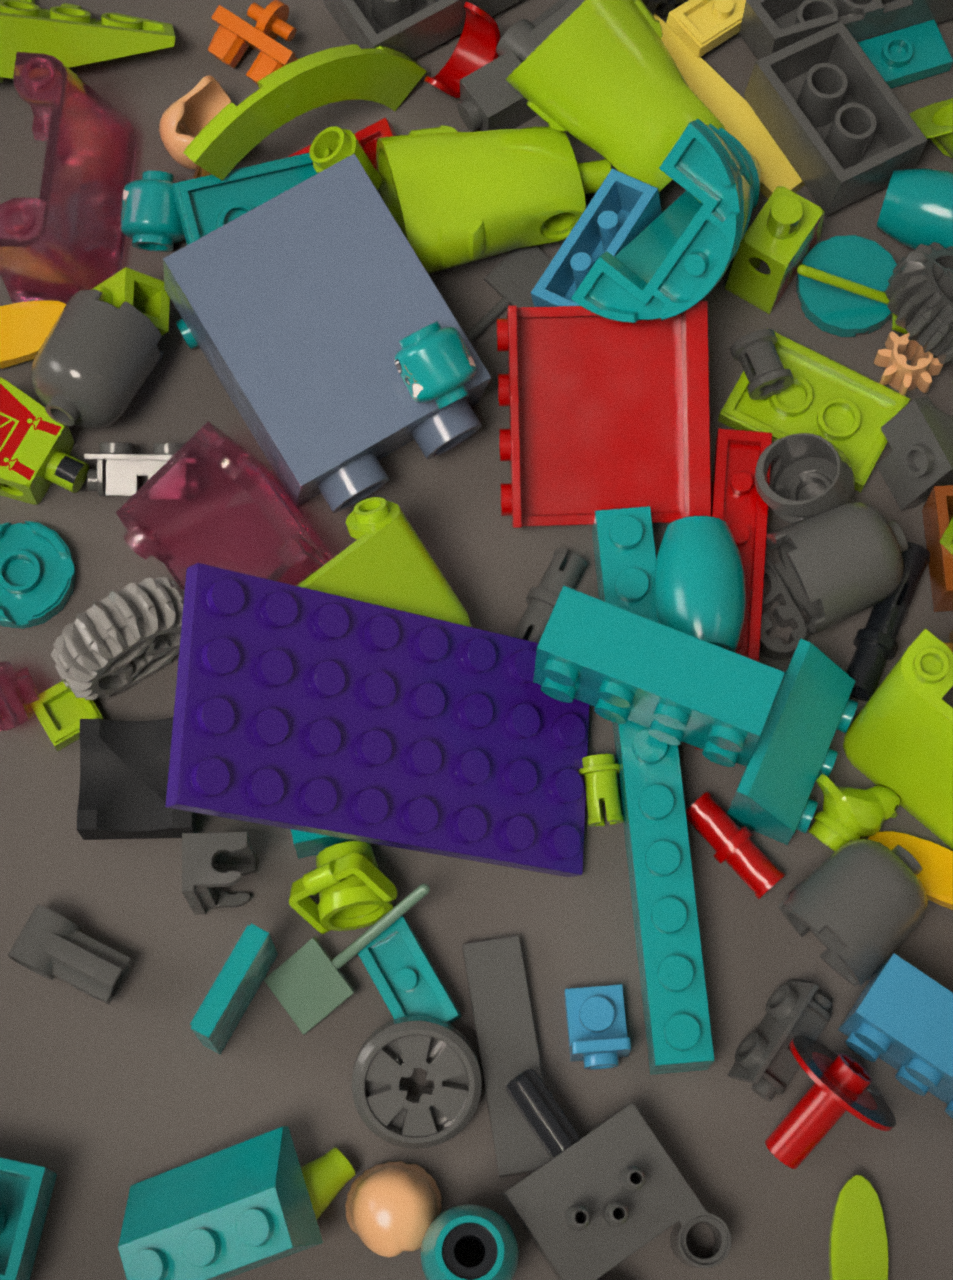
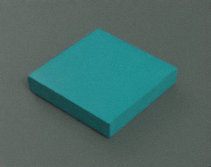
[190,923,278,1055]

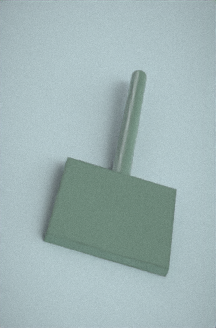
[264,883,430,1035]

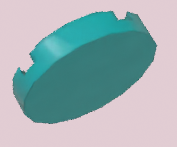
[796,235,897,337]
[0,521,76,629]

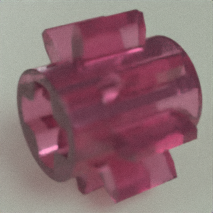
[0,661,40,731]

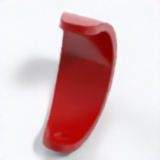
[424,2,500,98]

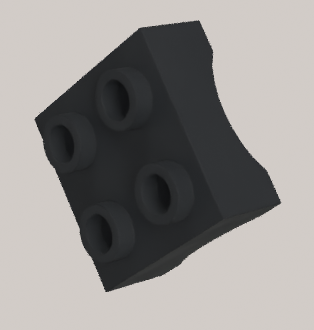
[77,717,197,840]

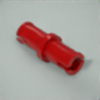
[686,791,785,900]

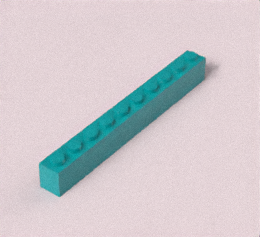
[592,506,715,1075]

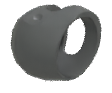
[754,433,855,524]

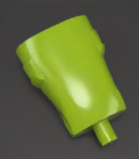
[505,0,725,203]
[376,125,612,274]

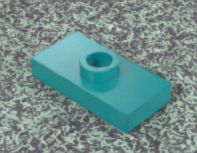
[857,19,953,89]

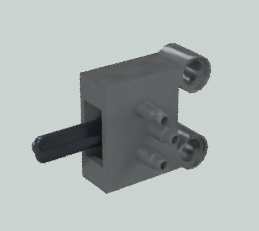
[501,1069,732,1280]

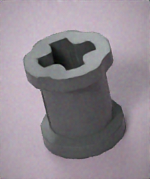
[730,329,794,400]

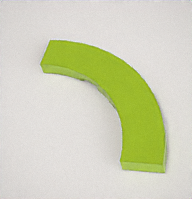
[183,44,427,181]

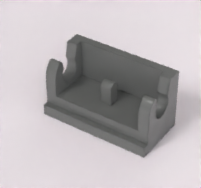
[182,832,257,915]

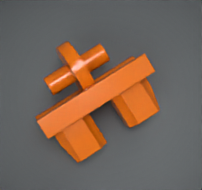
[208,0,298,84]

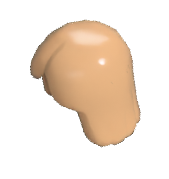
[159,75,231,170]
[345,1161,442,1258]

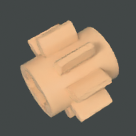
[873,331,944,396]

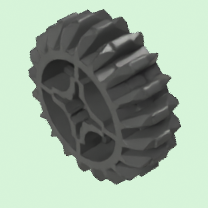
[885,242,953,365]

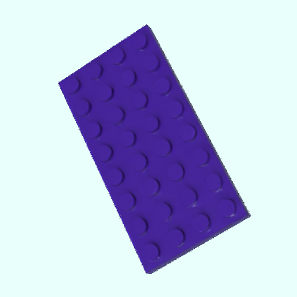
[165,563,589,877]

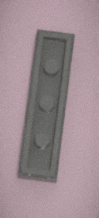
[462,935,551,1178]

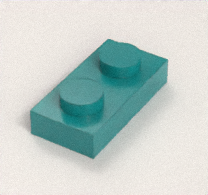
[357,915,462,1024]

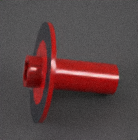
[765,1036,896,1169]

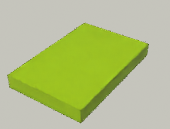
[718,328,910,493]

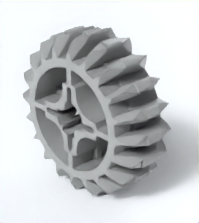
[51,577,185,700]

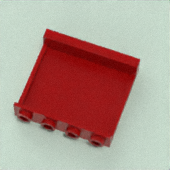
[496,301,711,528]

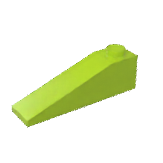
[0,0,175,83]

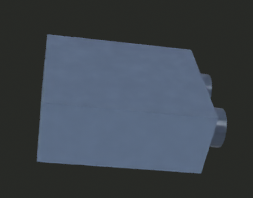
[163,154,491,513]

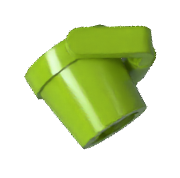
[289,841,398,934]

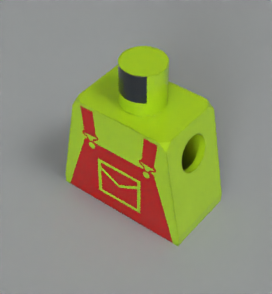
[725,186,825,315]
[0,377,89,505]

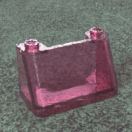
[0,52,137,304]
[116,421,335,590]

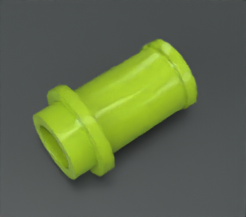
[578,754,624,827]

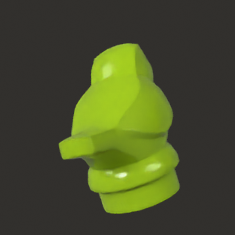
[808,774,900,852]

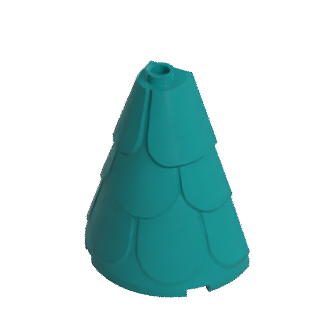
[571,118,761,323]

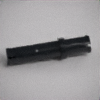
[846,542,931,701]

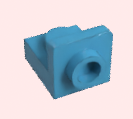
[564,984,631,1070]

